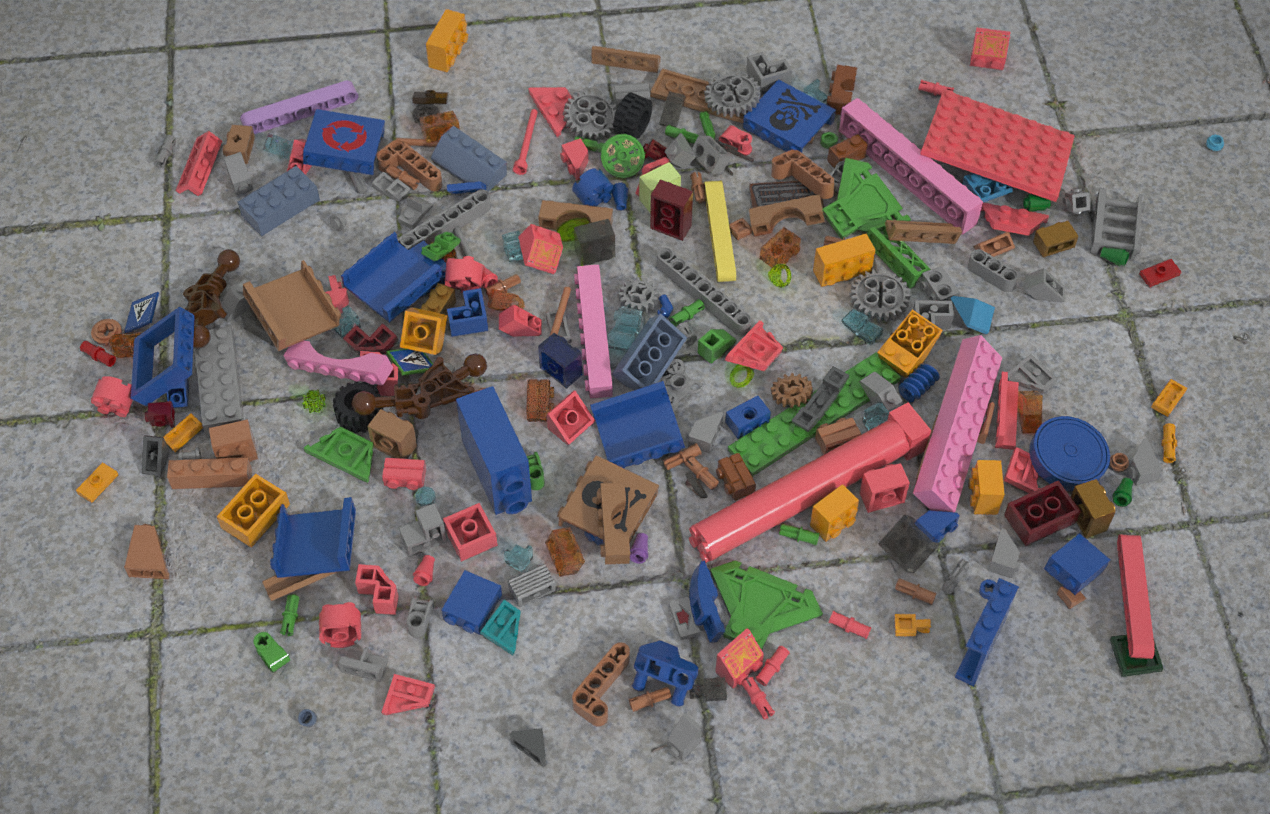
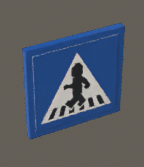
[124,292,159,334]

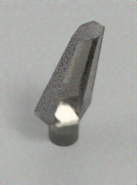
[684,471,708,498]

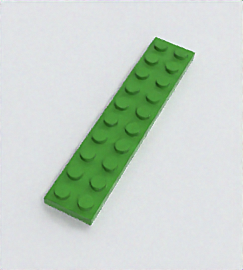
[728,352,901,477]

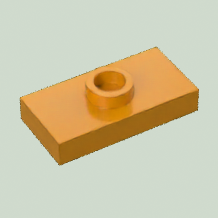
[1151,379,1188,417]
[164,413,203,452]
[76,462,119,503]

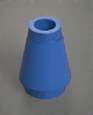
[612,183,629,211]

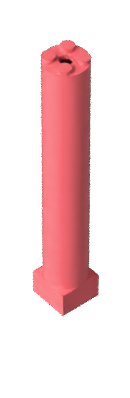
[689,402,931,563]

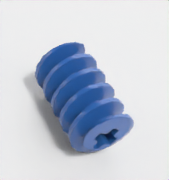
[898,364,940,403]

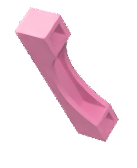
[283,341,393,385]

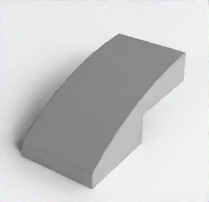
[371,172,411,202]

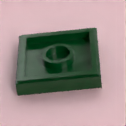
[1110,634,1164,677]

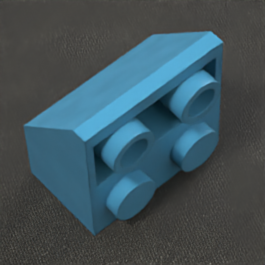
[962,173,1013,203]

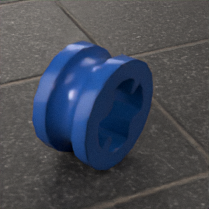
[979,579,996,600]

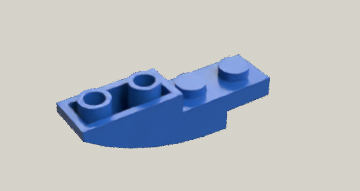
[689,561,725,643]

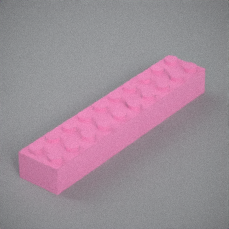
[839,98,983,235]
[913,335,1002,513]

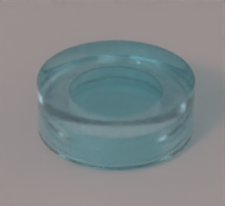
[415,487,436,506]

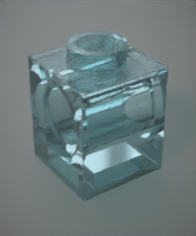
[502,230,523,262]

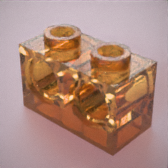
[420,110,460,143]
[760,227,801,270]
[545,527,585,577]

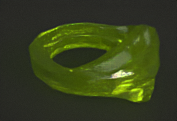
[768,264,791,288]
[730,364,755,388]

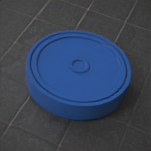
[1029,416,1110,491]

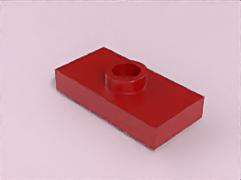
[1139,259,1181,288]

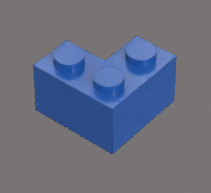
[447,288,488,337]

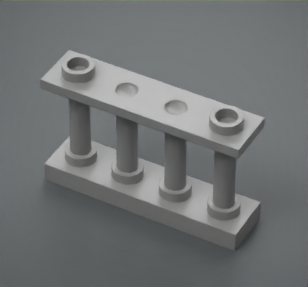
[1090,188,1145,261]

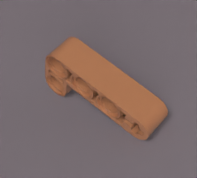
[377,140,443,191]
[771,150,834,199]
[572,642,630,727]

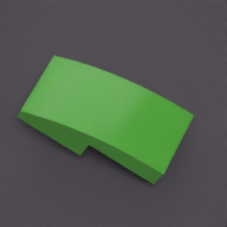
[421,232,461,261]

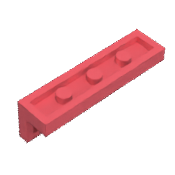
[176,131,222,196]
[995,371,1019,450]

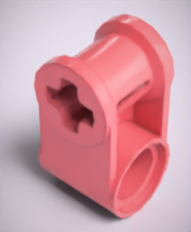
[719,125,752,156]

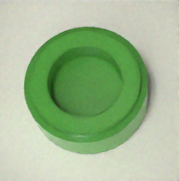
[820,132,838,149]

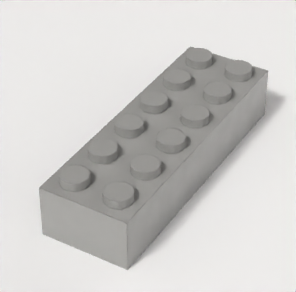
[195,326,244,438]

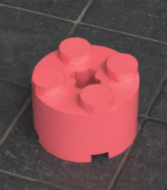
[445,256,483,293]
[91,376,133,417]
[319,602,361,648]

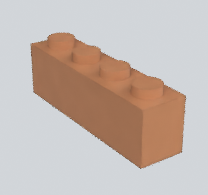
[167,457,252,489]

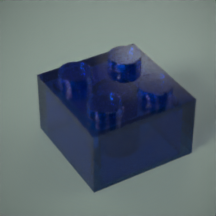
[538,333,582,389]

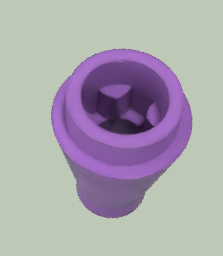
[630,533,648,564]

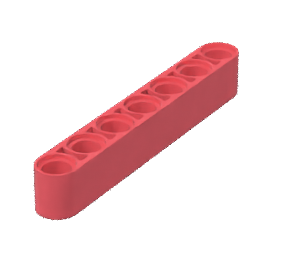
[1117,534,1155,659]

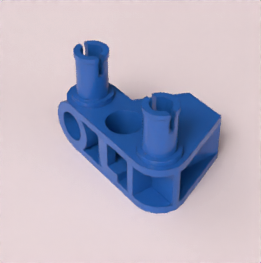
[632,640,698,706]

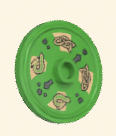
[601,134,645,178]

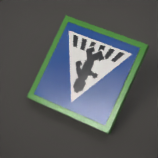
[386,349,433,376]

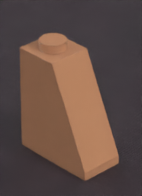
[124,524,170,579]

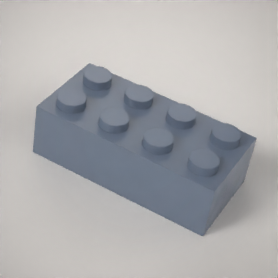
[238,166,320,237]

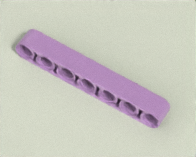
[240,80,358,134]

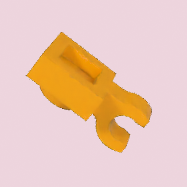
[894,614,931,636]

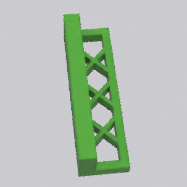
[867,222,931,289]

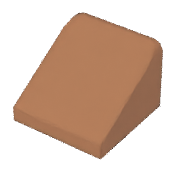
[1057,586,1086,609]

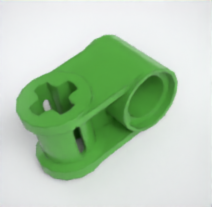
[527,451,545,490]
[253,632,291,673]

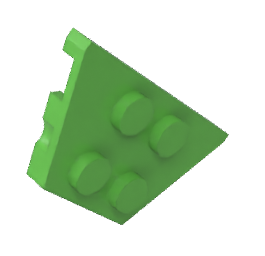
[304,427,374,483]

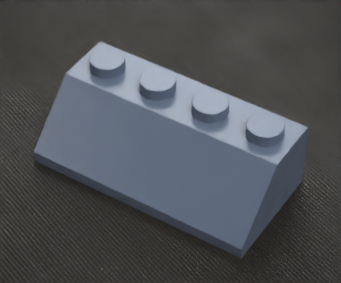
[431,126,507,192]
[612,313,687,390]

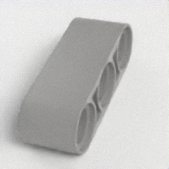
[968,249,1018,292]

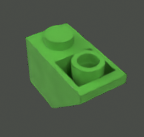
[697,329,737,364]

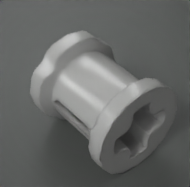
[676,322,697,347]
[179,447,202,460]

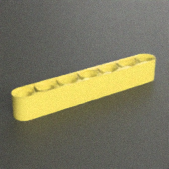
[704,180,736,282]

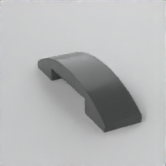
[792,366,849,432]

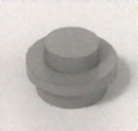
[330,213,347,231]

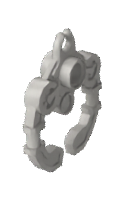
[622,359,703,412]

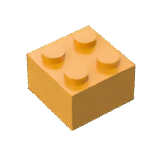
[400,307,448,355]
[968,460,1004,515]
[810,484,859,542]

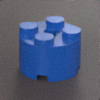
[572,168,614,207]

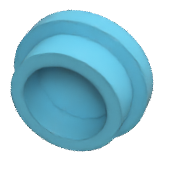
[1206,134,1224,151]

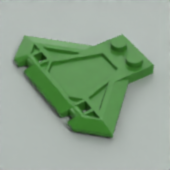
[823,158,911,239]
[710,560,823,650]

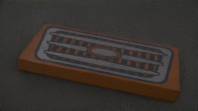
[749,181,824,208]

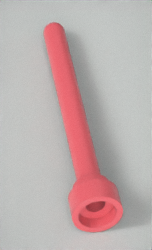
[513,109,538,175]

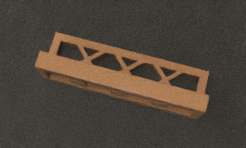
[591,46,661,73]
[885,220,962,244]
[262,572,336,601]

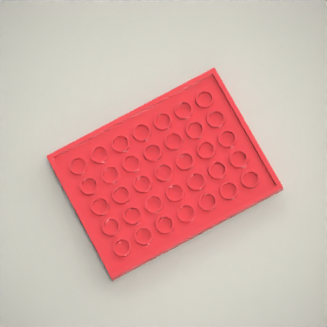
[920,90,1075,202]

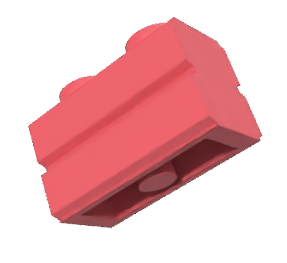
[382,458,426,490]

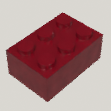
[650,179,693,241]
[1004,480,1081,546]

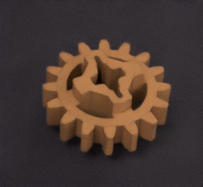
[771,373,813,408]

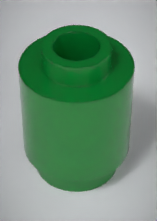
[1023,194,1051,212]

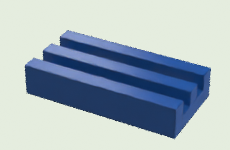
[447,181,486,195]

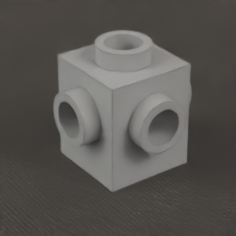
[1063,188,1091,214]

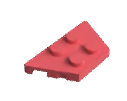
[528,87,572,137]
[981,203,1049,236]
[725,320,783,371]

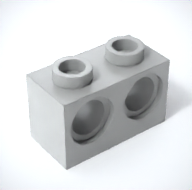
[692,136,732,174]
[920,266,960,305]

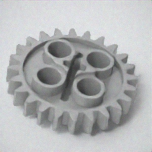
[705,72,761,118]
[563,90,616,141]
[850,269,910,322]

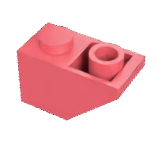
[560,138,588,181]
[287,139,312,175]
[499,305,542,337]

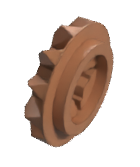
[91,319,122,345]

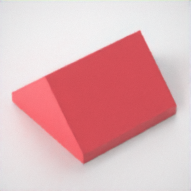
[547,390,595,445]

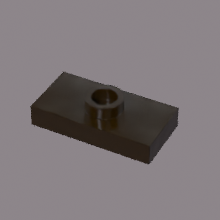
[412,90,449,104]

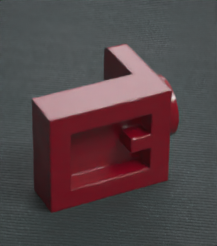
[643,139,668,161]

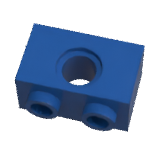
[725,395,771,439]

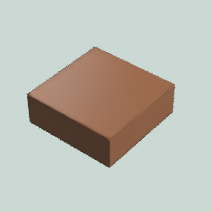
[729,217,753,241]

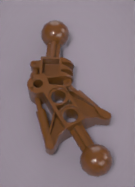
[183,249,240,348]
[352,353,487,419]

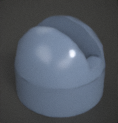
[298,709,317,727]

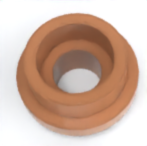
[1109,453,1129,472]

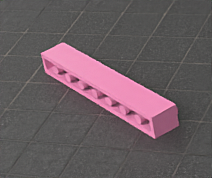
[574,265,613,398]

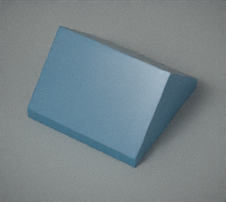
[951,296,995,335]

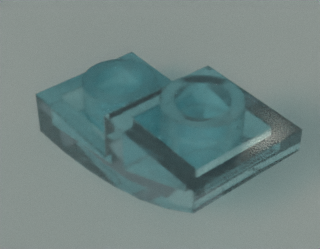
[841,309,883,344]

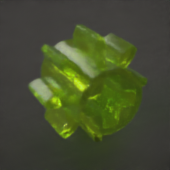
[302,389,326,413]

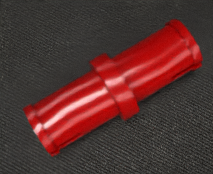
[80,340,116,367]

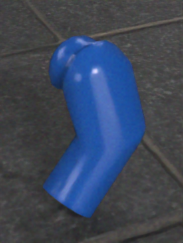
[657,294,673,319]

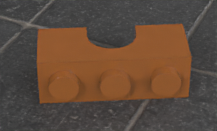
[826,64,857,115]

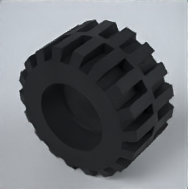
[613,92,652,139]
[333,381,384,434]

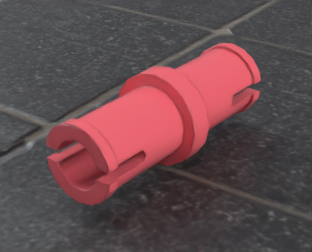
[918,79,954,96]
[828,611,872,639]
[755,645,790,686]
[741,677,775,720]

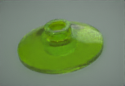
[556,218,590,242]

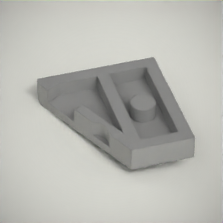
[1008,354,1057,393]

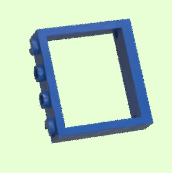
[131,307,194,406]

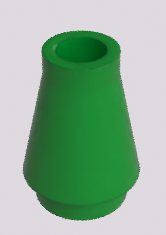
[1100,247,1129,267]
[1112,478,1133,507]

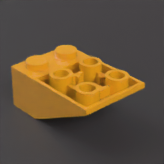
[877,309,943,378]

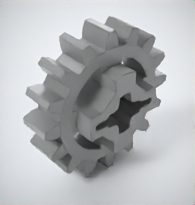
[619,277,659,314]

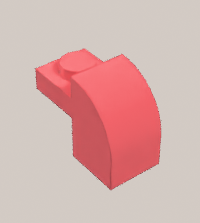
[325,275,349,313]

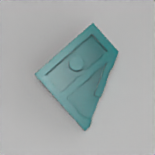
[480,600,521,656]

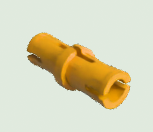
[1161,423,1177,463]

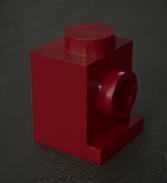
[145,401,175,428]

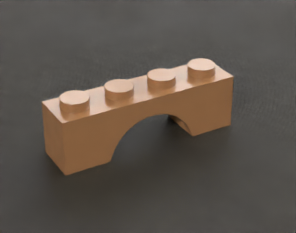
[749,194,825,236]
[538,200,613,237]
[596,482,630,565]

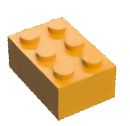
[426,9,468,72]
[813,233,875,287]
[216,474,290,548]

